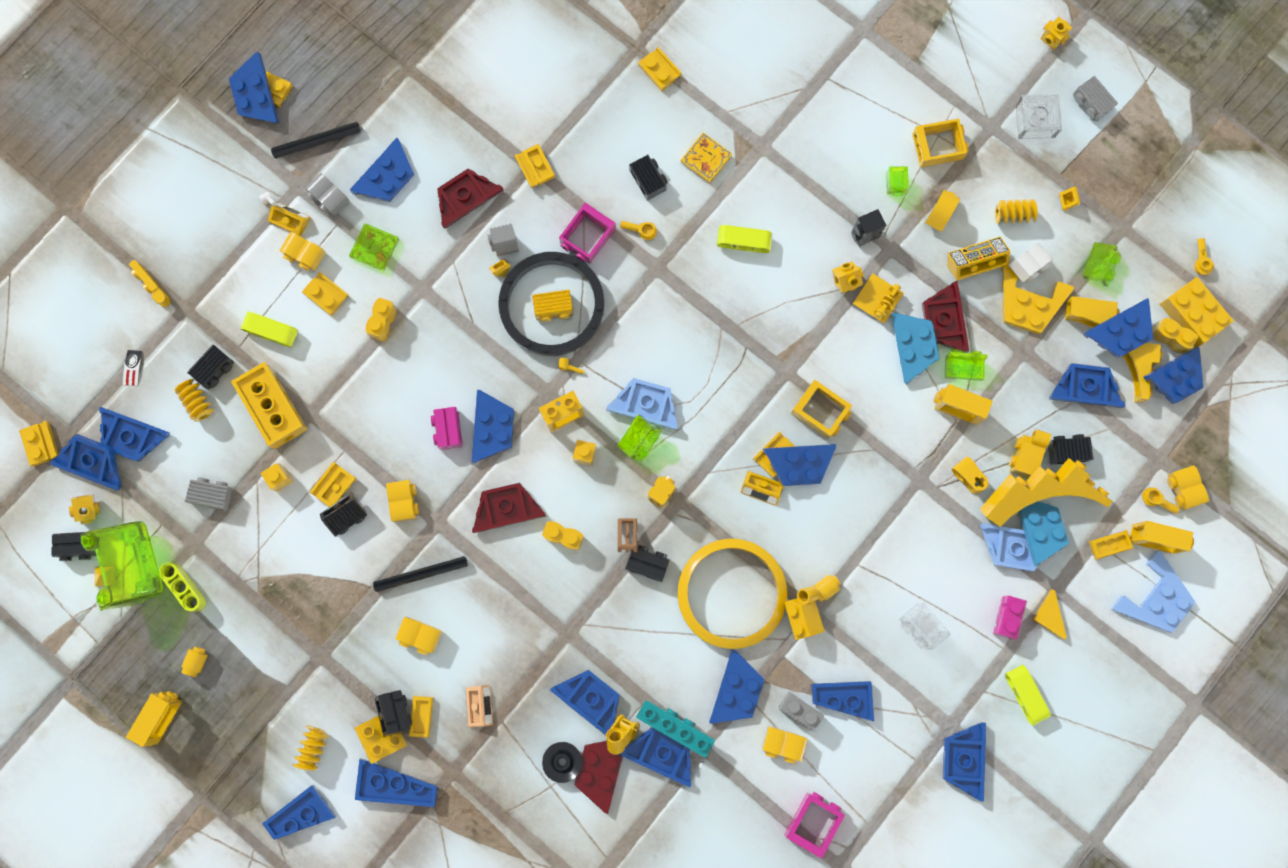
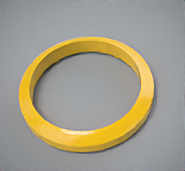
[677,539,787,649]

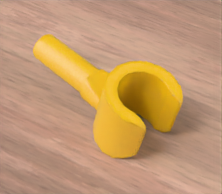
[558,358,584,374]

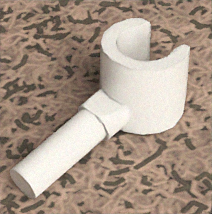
[259,191,277,206]

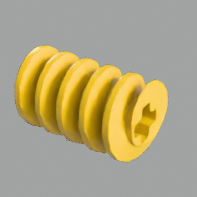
[995,199,1038,224]
[174,379,215,422]
[292,725,329,771]

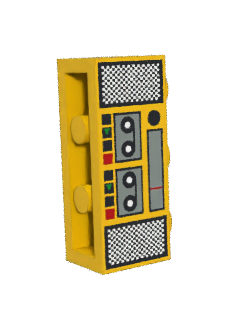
[947,236,1011,281]

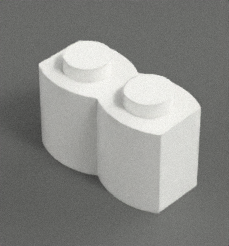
[1009,242,1053,282]

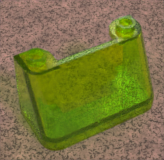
[80,521,163,611]

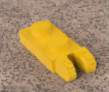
[129,260,171,307]

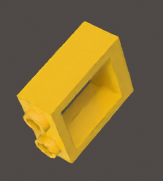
[912,118,969,168]
[791,379,853,439]
[933,384,993,425]
[539,390,584,433]
[1130,521,1194,554]
[126,691,182,747]

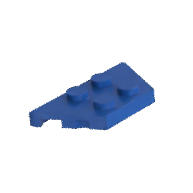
[229,52,279,123]
[350,138,414,202]
[1083,298,1153,358]
[1144,347,1203,404]
[1049,363,1125,408]
[472,390,515,463]
[99,407,170,462]
[50,434,121,491]
[763,444,836,486]
[709,649,764,724]
[550,670,620,735]
[943,722,986,802]
[620,727,691,787]

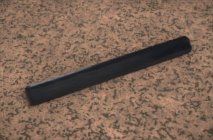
[271,122,361,158]
[373,556,468,592]

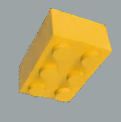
[1159,277,1234,348]

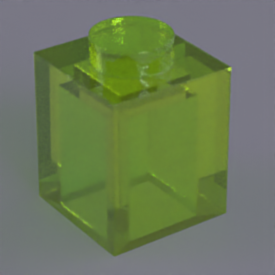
[886,166,909,197]

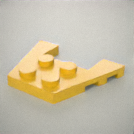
[1001,265,1074,334]

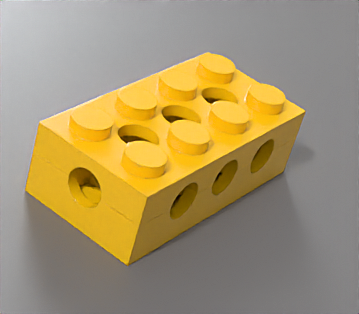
[231,362,308,450]

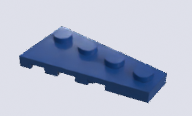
[355,758,438,807]

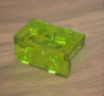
[1082,242,1121,287]
[945,350,988,381]
[617,414,662,461]

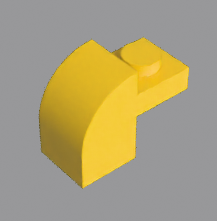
[925,190,960,232]

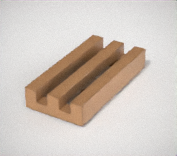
[618,518,637,552]

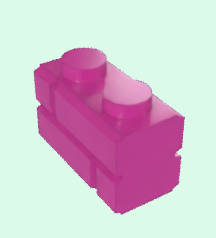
[431,407,463,450]
[993,595,1027,639]

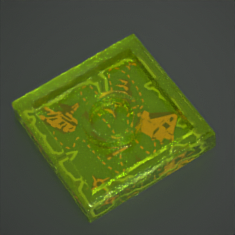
[349,223,399,272]

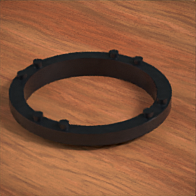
[498,252,604,356]

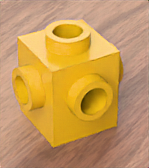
[1040,16,1072,50]
[832,261,864,293]
[69,494,100,524]

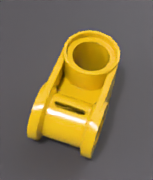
[951,456,988,494]
[606,714,640,755]

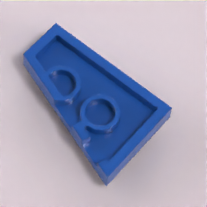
[811,681,874,721]
[262,785,336,840]

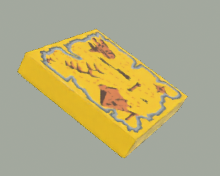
[681,132,732,183]

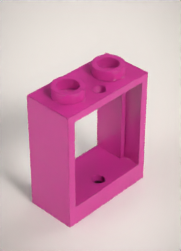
[559,202,616,264]
[784,792,845,859]

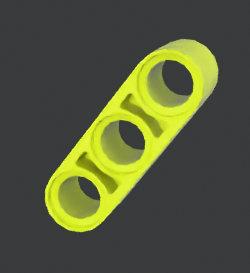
[717,225,773,253]
[240,311,299,348]
[159,563,206,612]
[1005,664,1051,726]

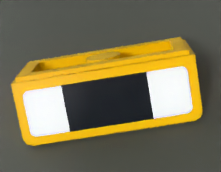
[267,202,310,236]
[740,471,783,506]

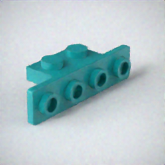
[636,700,715,758]

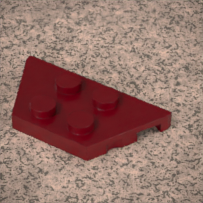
[437,168,504,229]
[922,281,969,353]
[472,482,546,534]
[574,740,623,814]

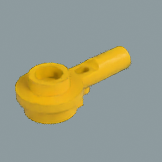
[620,221,657,241]
[1194,238,1214,275]
[1142,487,1180,514]

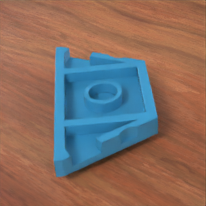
[891,312,940,384]
[1018,501,1069,567]

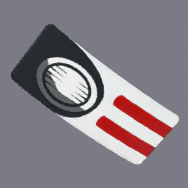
[123,350,142,386]

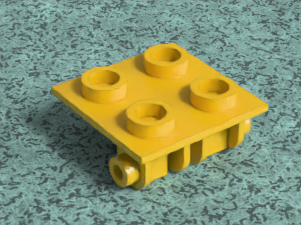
[853,273,904,324]
[354,716,407,764]

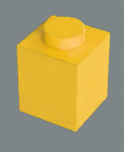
[573,440,597,466]
[260,463,293,492]

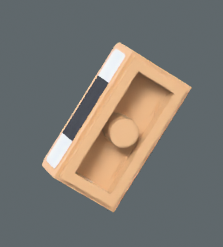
[466,685,493,727]

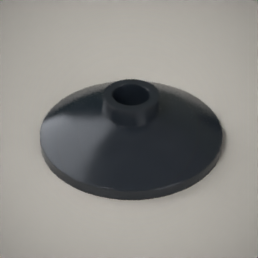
[542,742,582,783]

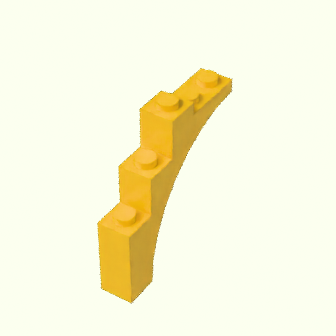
[1065,296,1163,403]
[980,458,1113,527]

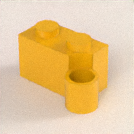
[1009,429,1051,479]
[784,586,825,640]

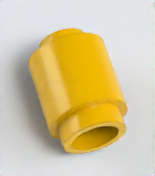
[814,574,841,602]
[181,646,208,677]

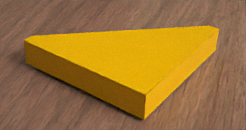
[1032,589,1067,640]

